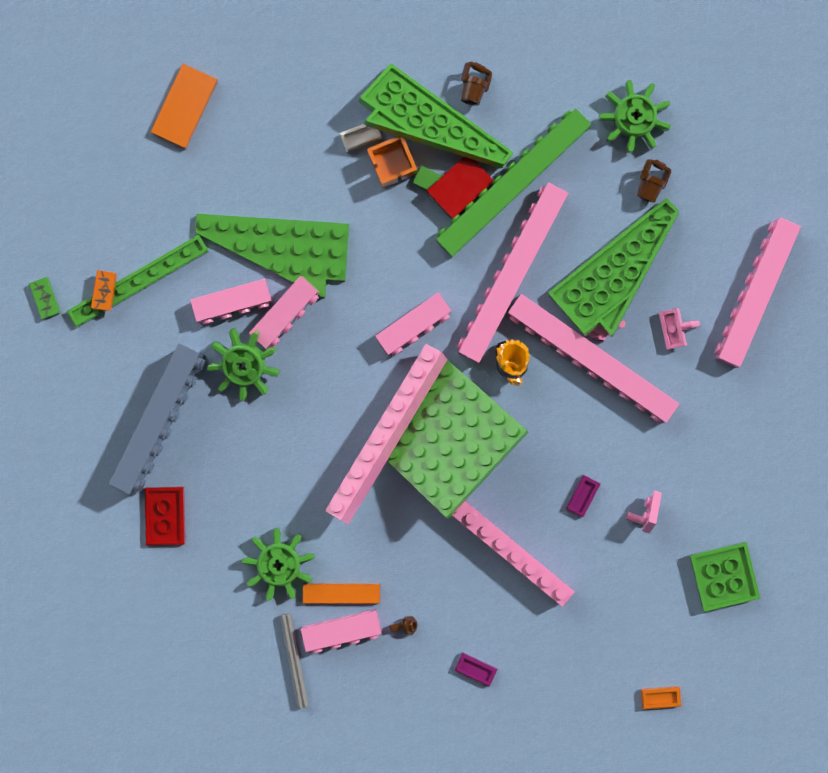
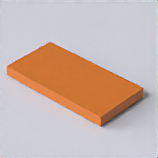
[151,64,218,149]

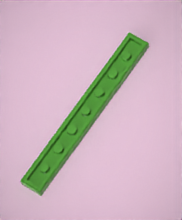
[67,235,209,328]

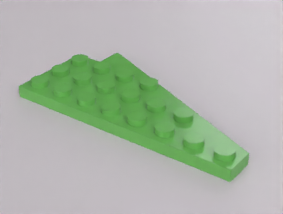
[358,63,514,168]
[548,198,679,338]
[195,214,349,298]

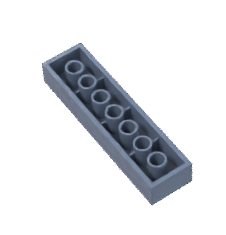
[109,343,206,494]

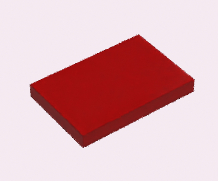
[426,157,494,219]
[145,487,185,545]

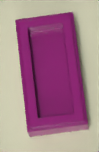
[566,475,601,517]
[454,652,498,687]

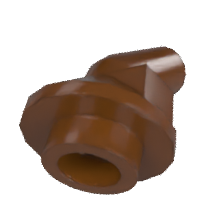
[389,616,418,635]

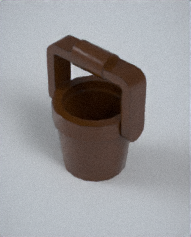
[461,62,492,106]
[637,159,671,203]

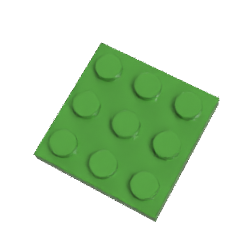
[689,541,760,612]

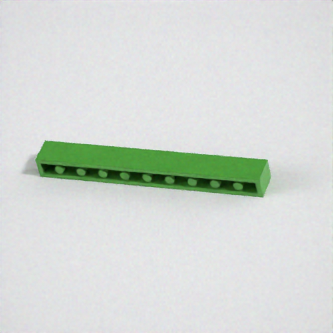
[436,108,592,258]

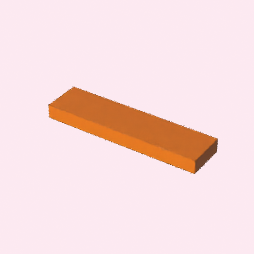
[303,583,380,603]

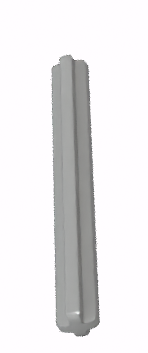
[280,613,308,709]

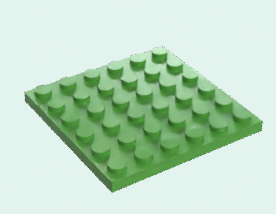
[387,360,529,519]

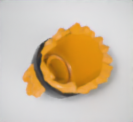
[495,339,530,386]

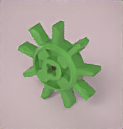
[598,80,671,154]
[207,328,281,401]
[242,527,315,601]

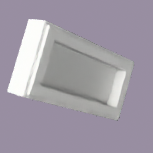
[340,124,382,152]

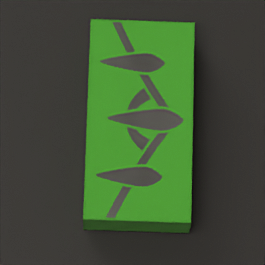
[29,277,61,320]

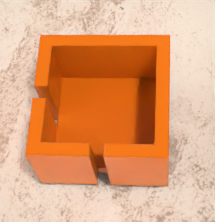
[367,136,418,189]

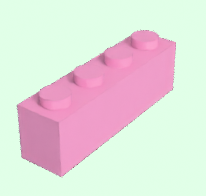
[249,276,319,349]
[190,279,273,325]
[375,292,451,356]
[301,609,382,654]

